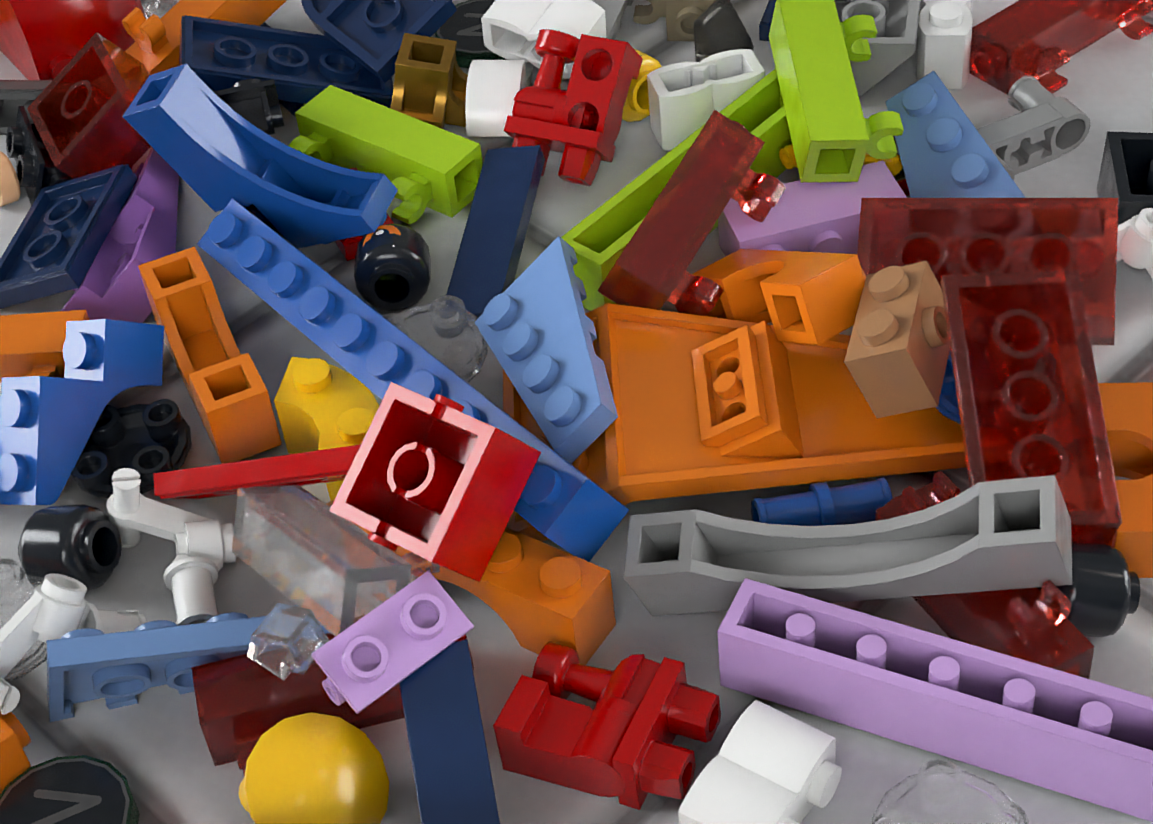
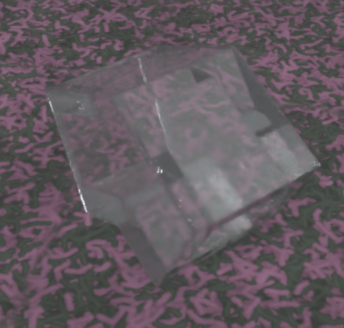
[247,603,329,681]

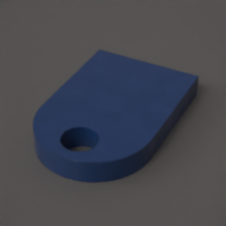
[301,0,457,83]

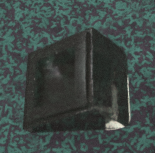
[694,0,754,62]

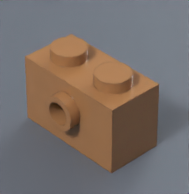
[844,261,957,418]

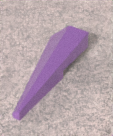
[60,147,179,323]

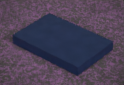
[0,164,138,309]

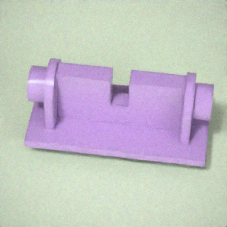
[311,570,474,714]

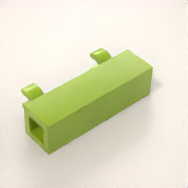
[769,0,904,183]
[288,85,483,224]

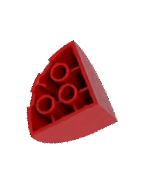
[0,0,146,81]

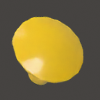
[238,712,390,824]

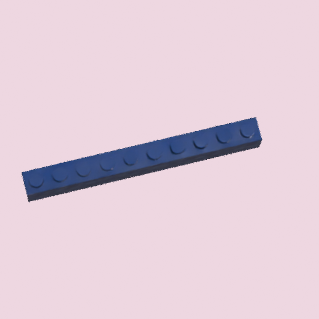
[197,198,629,562]

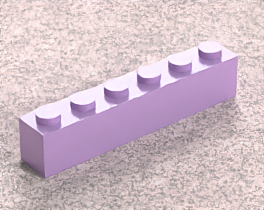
[717,578,1153,822]

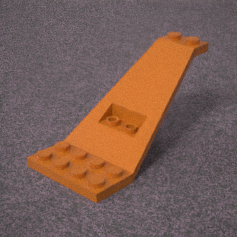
[503,303,1095,542]

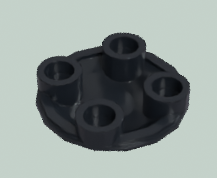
[71,399,192,498]

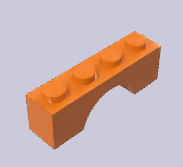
[138,246,282,464]
[342,518,616,665]

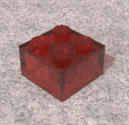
[27,32,151,179]

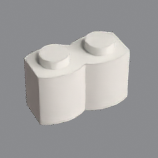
[481,0,606,79]
[916,0,973,89]
[647,49,765,151]
[678,700,842,824]

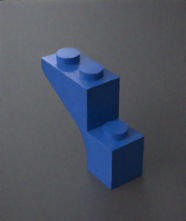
[0,319,164,505]

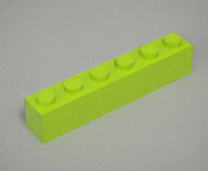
[561,68,792,311]

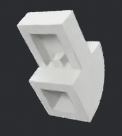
[465,60,533,137]

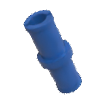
[751,477,894,526]

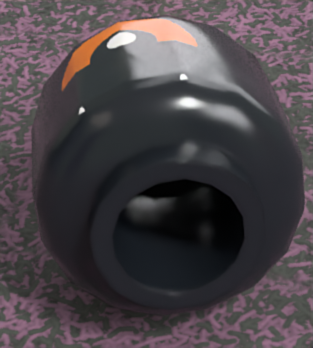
[354,223,431,311]

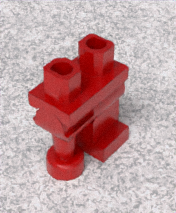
[504,29,643,187]
[493,642,721,810]

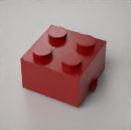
[329,382,541,582]

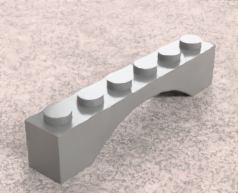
[623,475,1072,616]

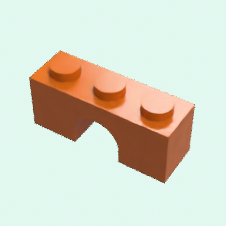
[686,249,866,345]
[1088,382,1153,578]

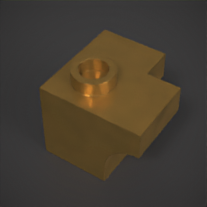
[390,33,468,129]

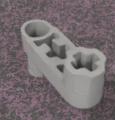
[977,75,1090,181]

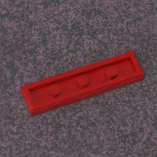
[153,444,361,500]

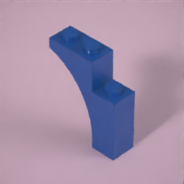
[122,64,398,249]

